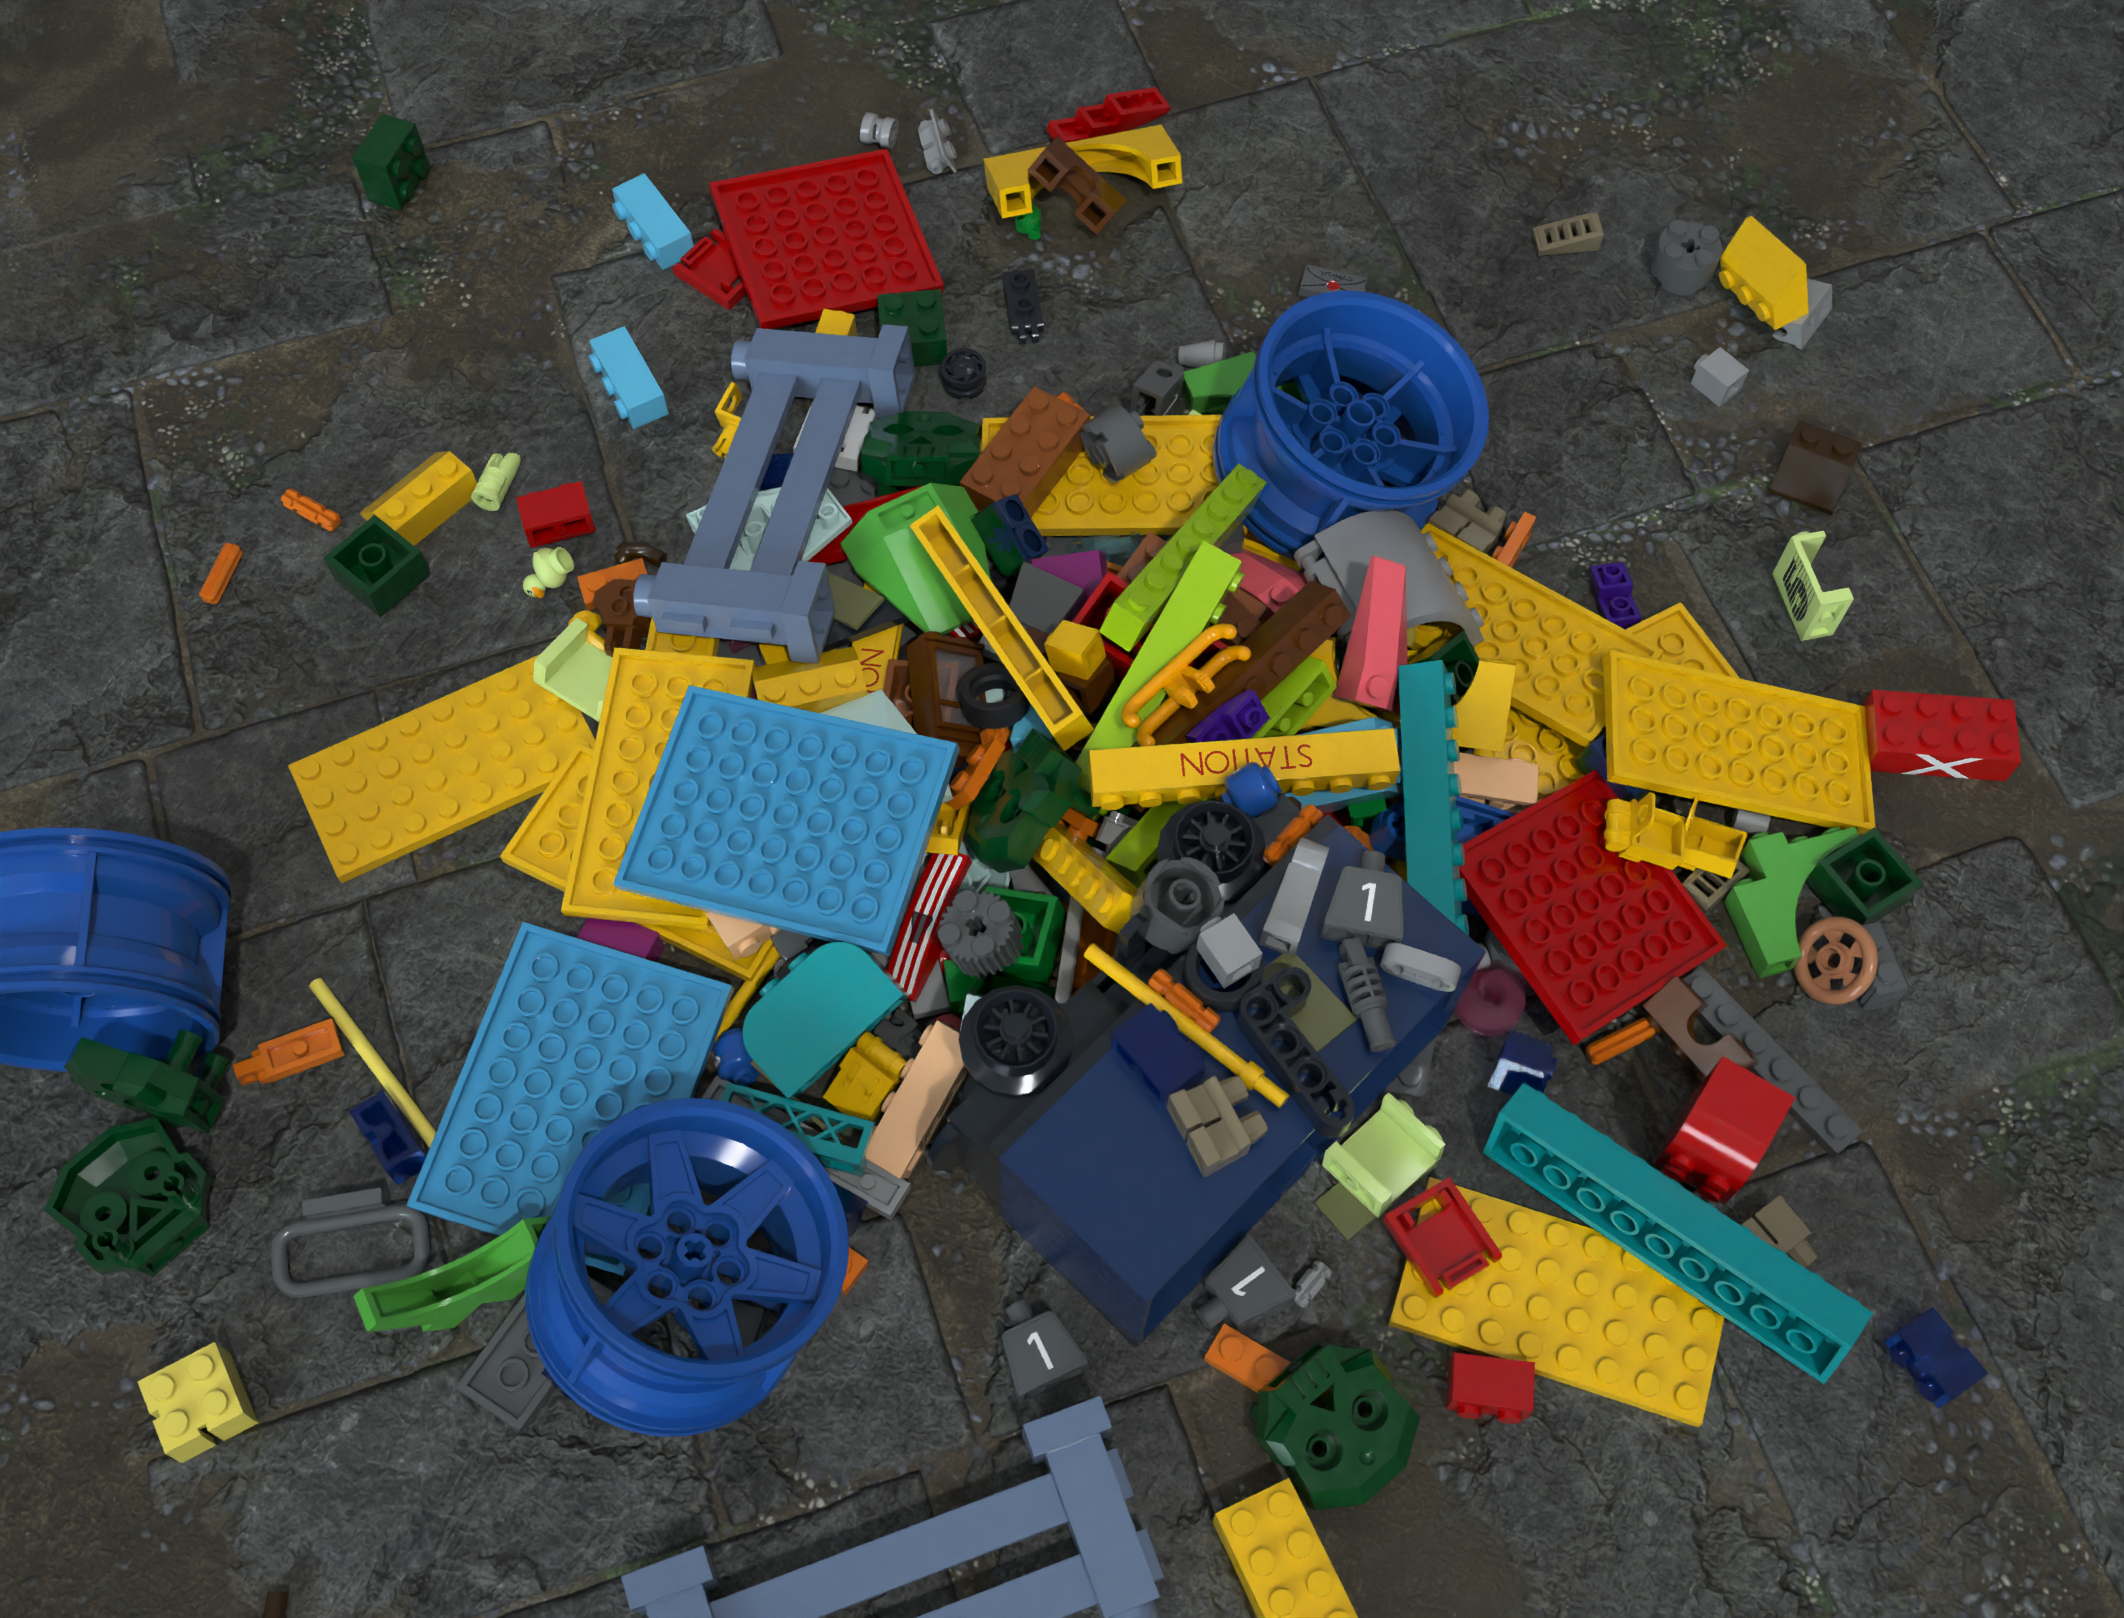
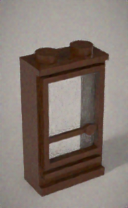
[907,631,987,768]

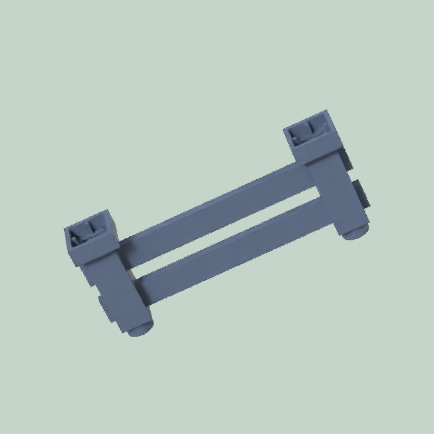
[633,324,916,663]
[621,1396,1164,1618]

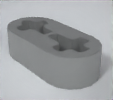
[1380,943,1461,992]

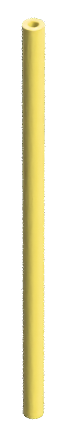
[309,978,436,1149]

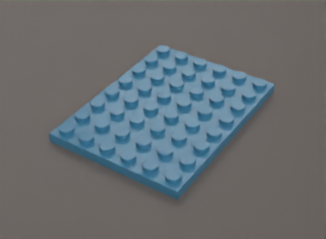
[613,685,960,956]
[406,922,734,1278]

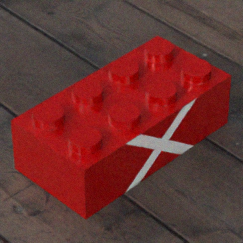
[1862,690,2022,781]

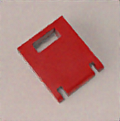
[672,228,747,310]
[1382,1177,1502,1298]

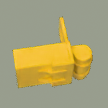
[1604,792,1685,870]
[1678,796,1748,879]
[823,1031,907,1123]

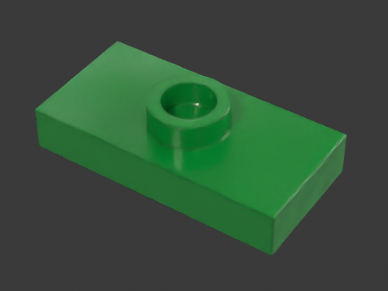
[1348,798,1387,835]

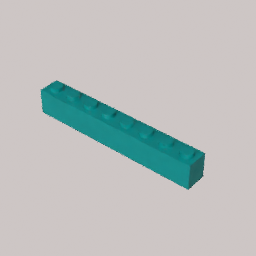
[1398,660,1469,936]

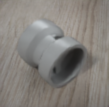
[860,112,899,149]

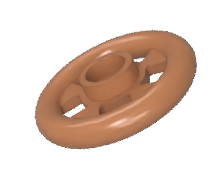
[1793,917,1878,1005]

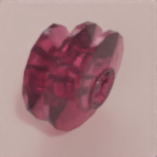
[1456,969,1526,1037]

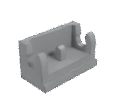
[1772,278,1832,349]

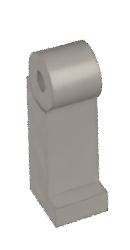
[1259,837,1329,957]

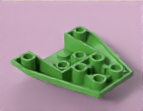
[841,483,991,635]

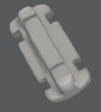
[1293,1260,1331,1308]

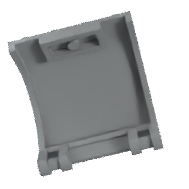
[1294,510,1484,646]

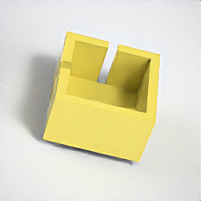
[138,1342,258,1463]

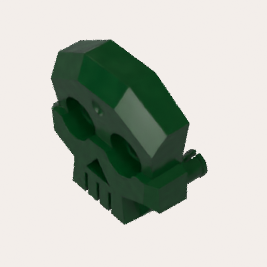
[862,411,982,497]
[966,728,1101,873]
[64,1029,230,1134]
[44,1117,214,1277]
[1250,1339,1420,1510]

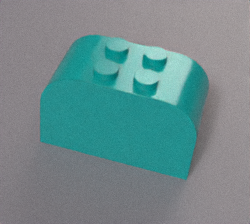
[742,942,910,1099]

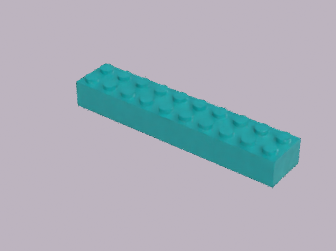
[1483,1083,1873,1384]

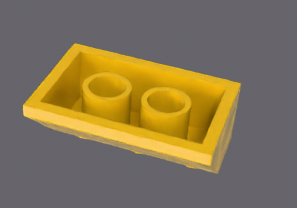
[1719,216,1809,330]
[360,451,477,546]
[752,646,867,713]

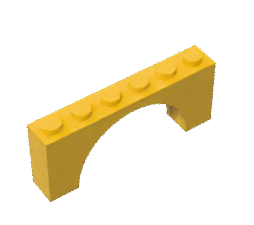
[984,125,1183,219]
[1299,637,1517,757]

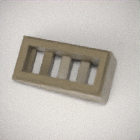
[1532,212,1603,256]
[1682,860,1750,915]

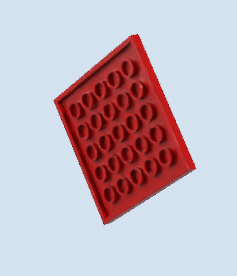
[709,149,944,329]
[1459,770,1727,1045]

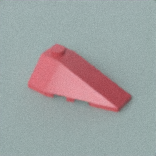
[1230,548,1308,624]
[1334,556,1408,715]

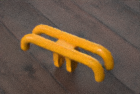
[1121,623,1251,747]

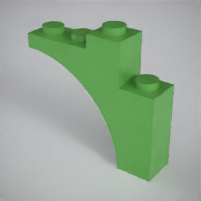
[1181,351,1304,415]
[1724,827,1860,979]
[353,1216,551,1332]

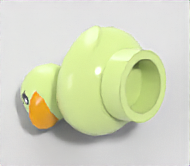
[523,547,574,598]

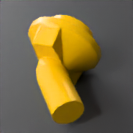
[568,610,605,652]

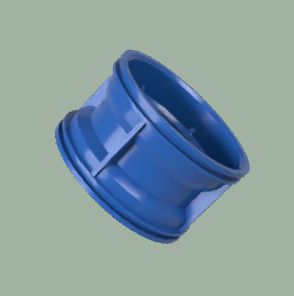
[1213,291,1489,562]
[0,827,231,1072]
[525,1098,849,1437]

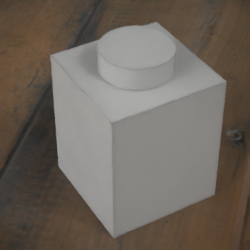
[1691,347,1749,407]
[1196,913,1263,988]

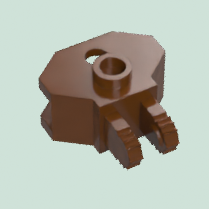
[592,579,652,656]

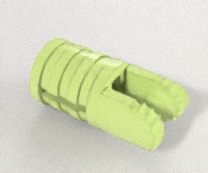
[471,453,521,511]

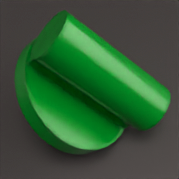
[1015,204,1042,240]

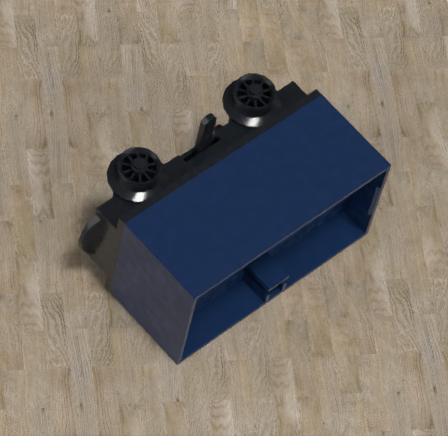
[927,794,1486,1348]

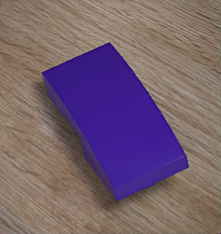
[1589,562,1642,629]
[1186,689,1270,743]

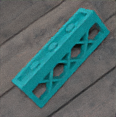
[721,1082,875,1177]

